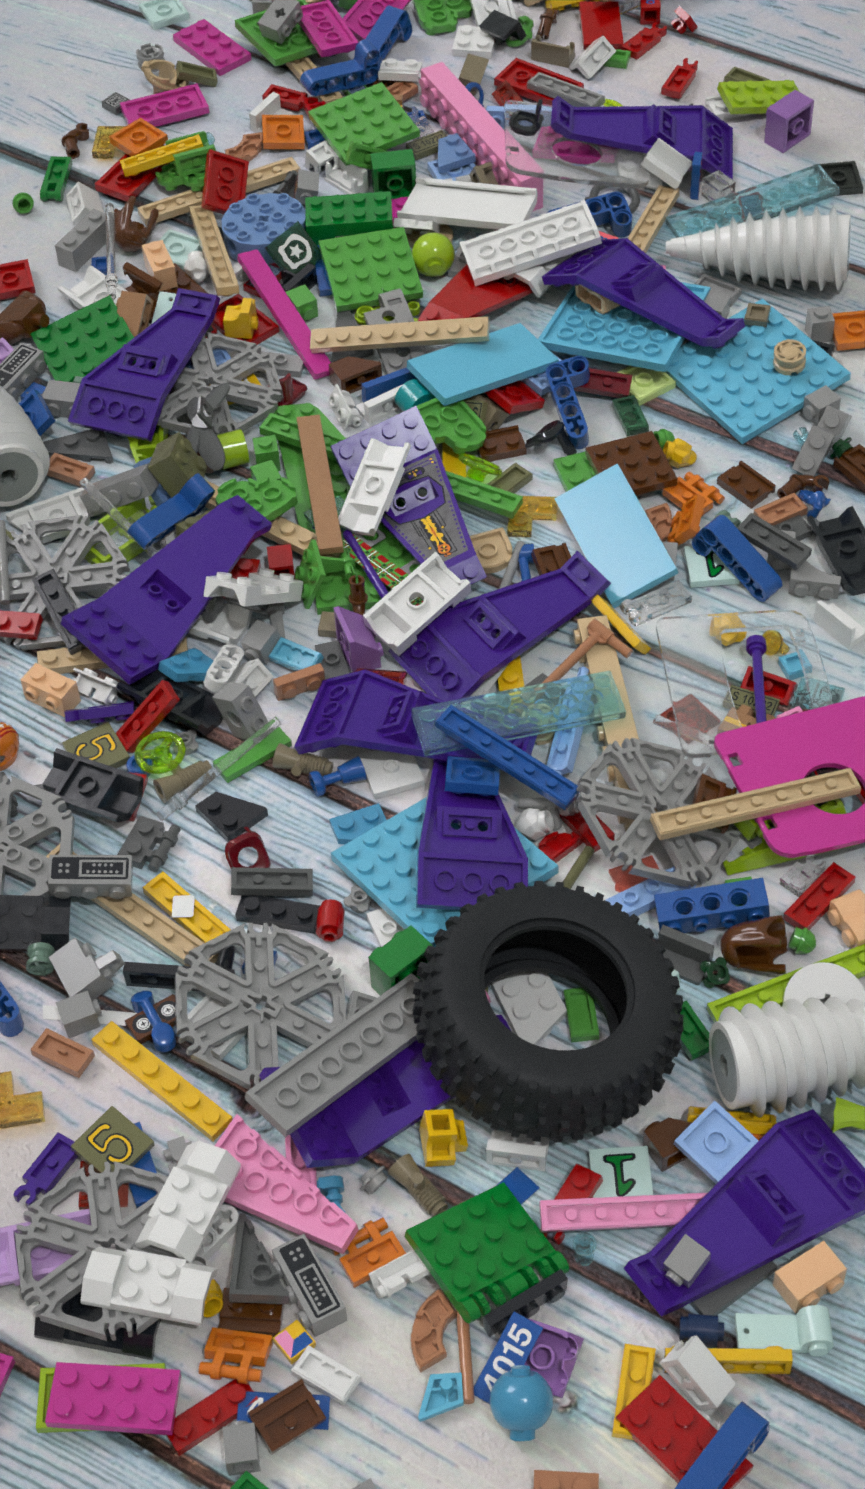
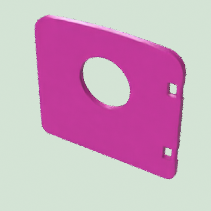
[714,696,865,858]

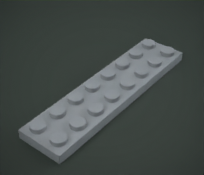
[245,973,419,1137]

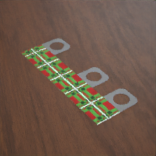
[342,529,424,606]

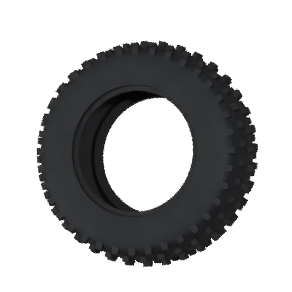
[412,881,684,1143]

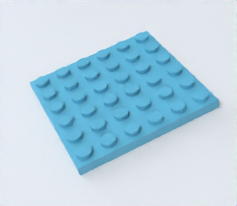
[538,282,711,372]
[666,298,851,444]
[331,797,559,947]

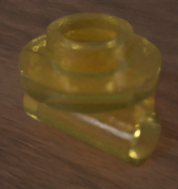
[762,630,790,655]

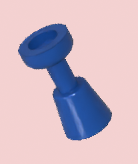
[308,756,367,797]

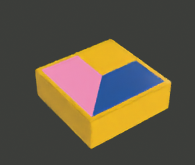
[273,1320,316,1365]

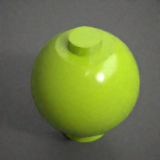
[411,232,455,277]

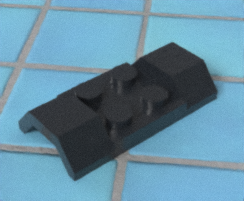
[807,506,865,596]
[117,669,223,736]
[34,748,144,822]
[0,895,71,952]
[34,1291,161,1360]

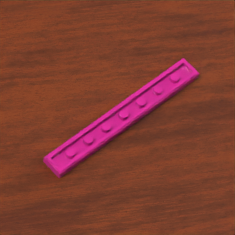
[237,249,331,380]

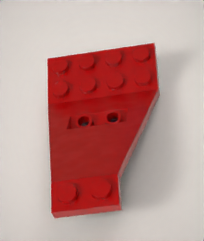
[418,219,533,321]

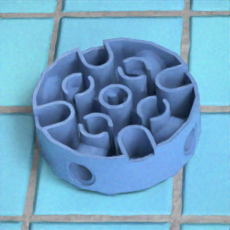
[222,193,307,264]

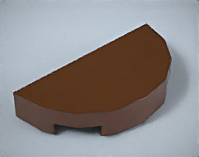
[123,262,162,295]

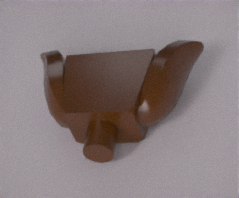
[0,290,49,345]

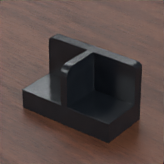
[479,10,527,45]
[281,263,317,292]

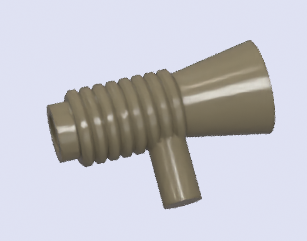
[273,743,334,776]
[153,760,213,803]
[388,1154,448,1216]

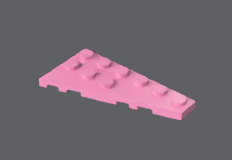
[215,1114,358,1254]

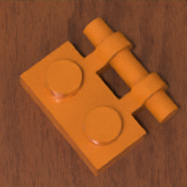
[662,472,725,515]
[667,494,705,546]
[331,1217,406,1288]
[199,1327,273,1384]

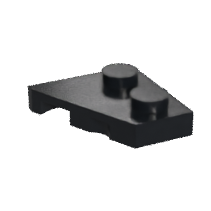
[195,792,268,842]

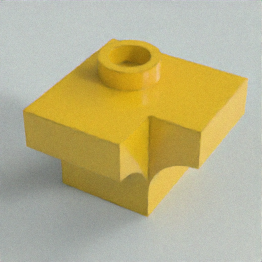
[223,298,258,339]
[419,1109,468,1167]

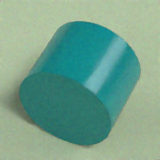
[395,379,436,412]

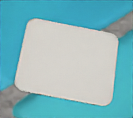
[172,895,195,918]

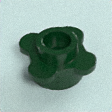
[830,437,854,459]
[700,957,730,988]

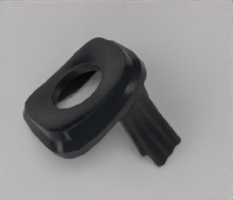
[509,99,544,136]
[525,420,577,456]

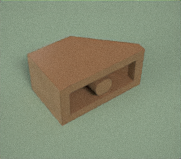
[116,290,154,337]

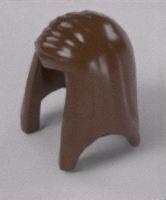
[113,196,159,252]
[720,915,788,974]

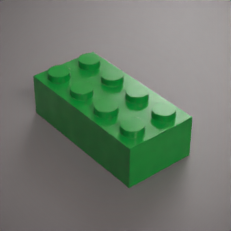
[305,191,394,246]

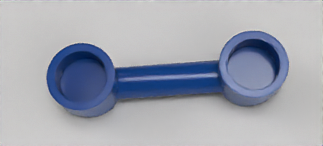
[518,543,534,581]
[131,991,176,1052]

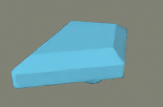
[418,1372,464,1422]

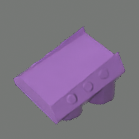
[524,1318,584,1398]

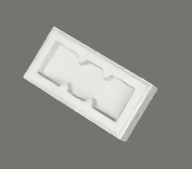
[366,908,404,947]
[291,1345,361,1406]

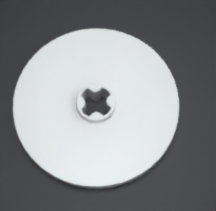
[783,962,865,1005]

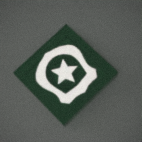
[265,221,322,274]

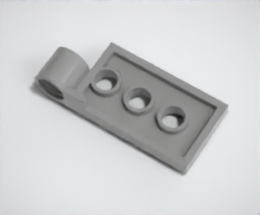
[364,288,428,374]

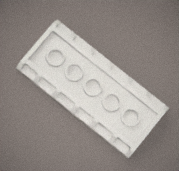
[397,177,538,230]
[459,200,602,286]

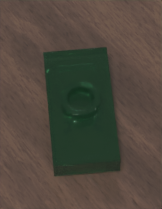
[612,395,649,436]

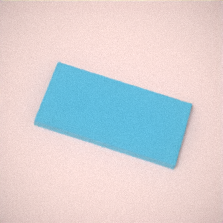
[406,323,559,406]
[554,463,679,608]

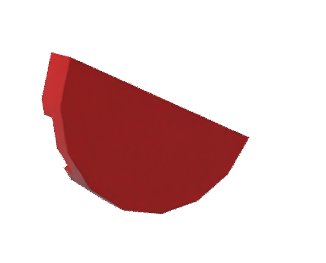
[538,831,583,863]

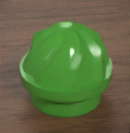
[12,192,34,214]
[653,429,675,450]
[788,927,816,954]

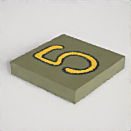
[62,722,130,768]
[71,1106,155,1173]

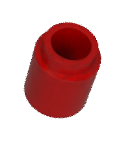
[316,899,345,942]

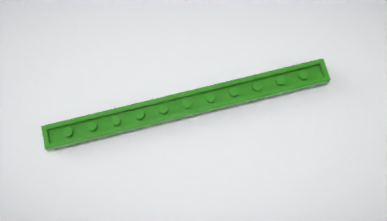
[259,413,523,519]

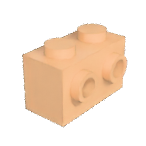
[21,663,81,717]

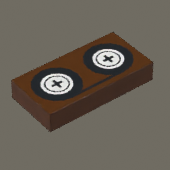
[124,994,176,1044]

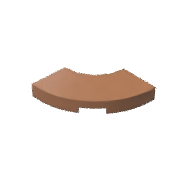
[225,132,263,161]
[645,503,672,542]
[411,1289,457,1373]

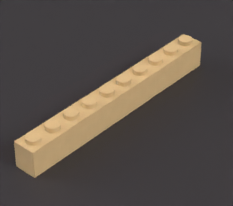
[573,615,658,832]

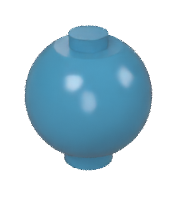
[490,1365,553,1441]

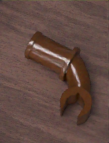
[537,8,559,39]
[61,123,89,159]
[777,474,829,498]
[348,575,368,615]

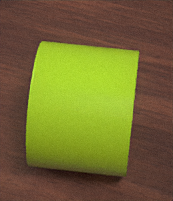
[217,429,250,470]

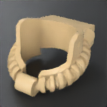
[141,59,189,94]

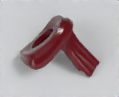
[268,373,308,406]
[225,827,271,869]

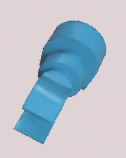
[316,1175,346,1213]

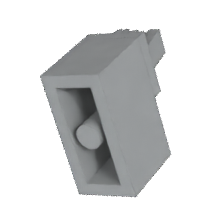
[49,938,125,1000]

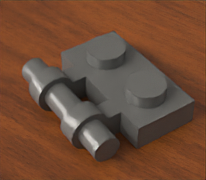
[117,816,181,872]

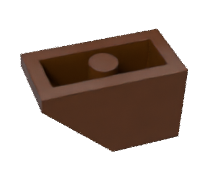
[328,356,382,394]
[643,1118,691,1172]

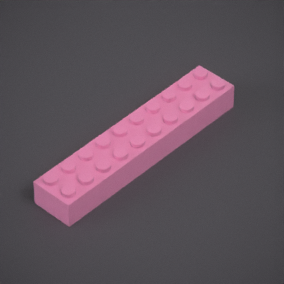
[419,62,543,211]

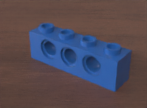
[654,878,770,933]

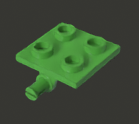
[295,539,356,609]

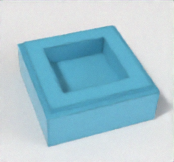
[778,650,812,680]

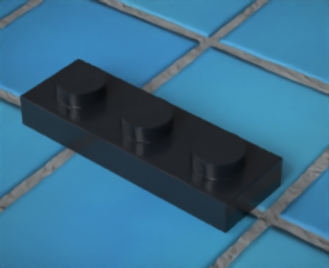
[235,895,320,934]
[483,1269,568,1337]

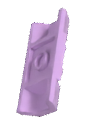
[0,1209,91,1286]

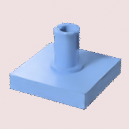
[674,1101,759,1184]

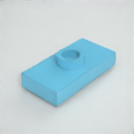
[268,637,324,671]

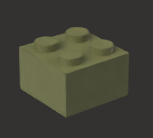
[148,432,207,498]

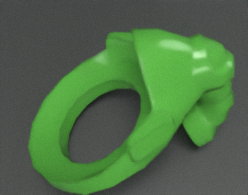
[505,16,534,47]

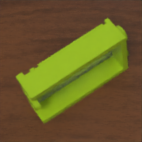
[83,498,157,564]

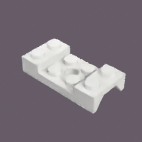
[363,552,471,656]
[204,568,303,606]

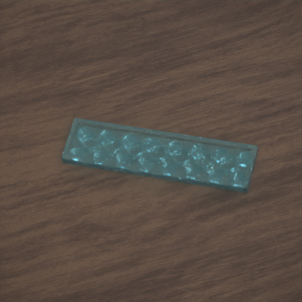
[666,164,839,238]
[411,671,626,757]

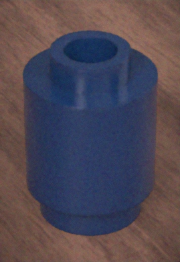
[679,1314,724,1348]

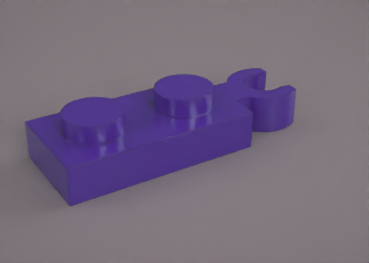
[64,701,136,723]
[13,1132,78,1207]

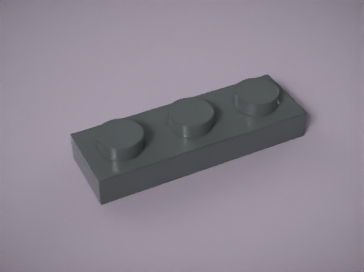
[737,513,812,570]
[231,867,313,897]

